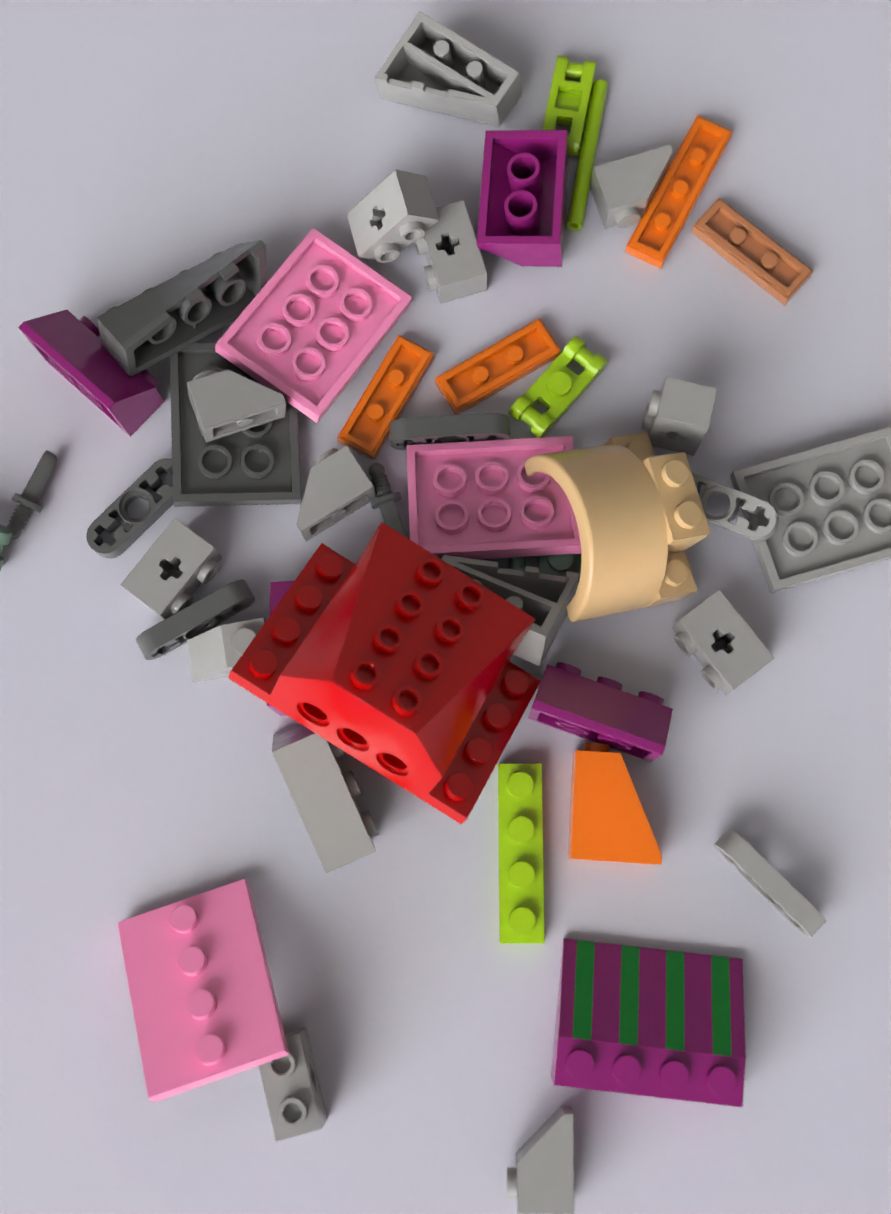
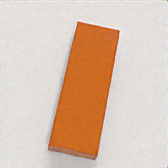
[435,318,561,415]
[337,335,434,460]

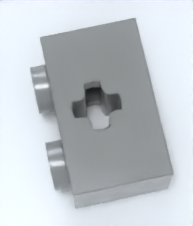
[347,169,439,263]
[414,200,487,303]
[641,376,718,456]
[120,518,222,619]
[672,590,775,695]
[259,1028,328,1142]

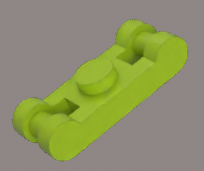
[542,55,596,156]
[508,335,609,438]

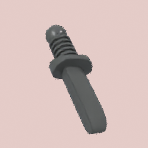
[6,450,57,540]
[368,463,406,537]

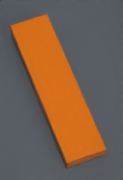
[625,115,733,269]

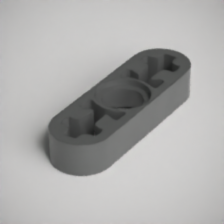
[389,413,511,450]
[86,459,173,558]
[136,580,255,660]

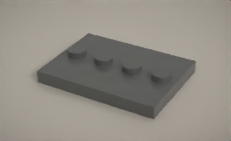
[170,342,301,507]

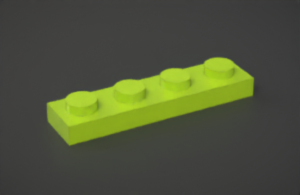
[498,763,545,944]

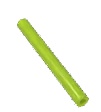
[566,79,608,231]

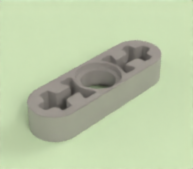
[692,473,779,541]
[714,829,826,938]

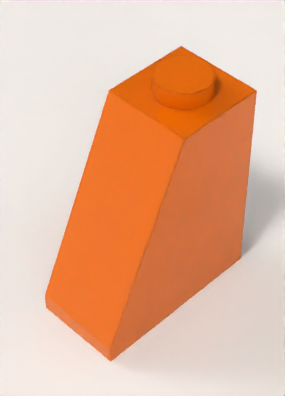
[568,743,662,865]

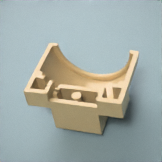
[524,432,711,622]

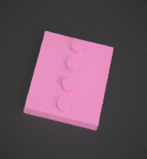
[215,228,413,423]
[406,436,581,559]
[118,879,289,1102]

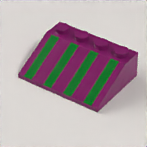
[551,938,746,1107]

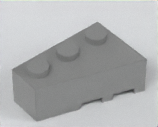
[374,11,522,127]
[442,555,580,666]
[272,723,379,873]

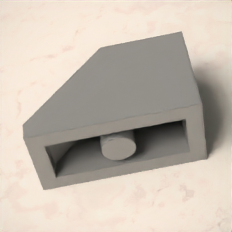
[590,144,673,229]
[187,369,286,442]
[297,446,376,541]
[187,617,266,683]
[507,1106,574,1214]

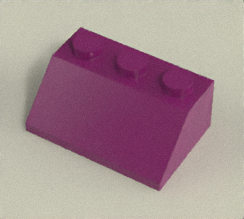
[477,130,569,267]
[18,309,164,437]
[528,662,673,762]

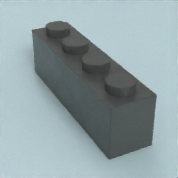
[97,240,267,377]

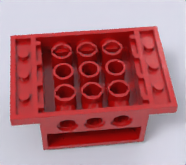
[228,522,541,825]

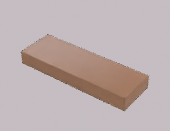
[691,198,813,306]

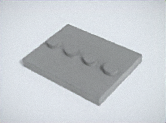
[730,426,891,593]

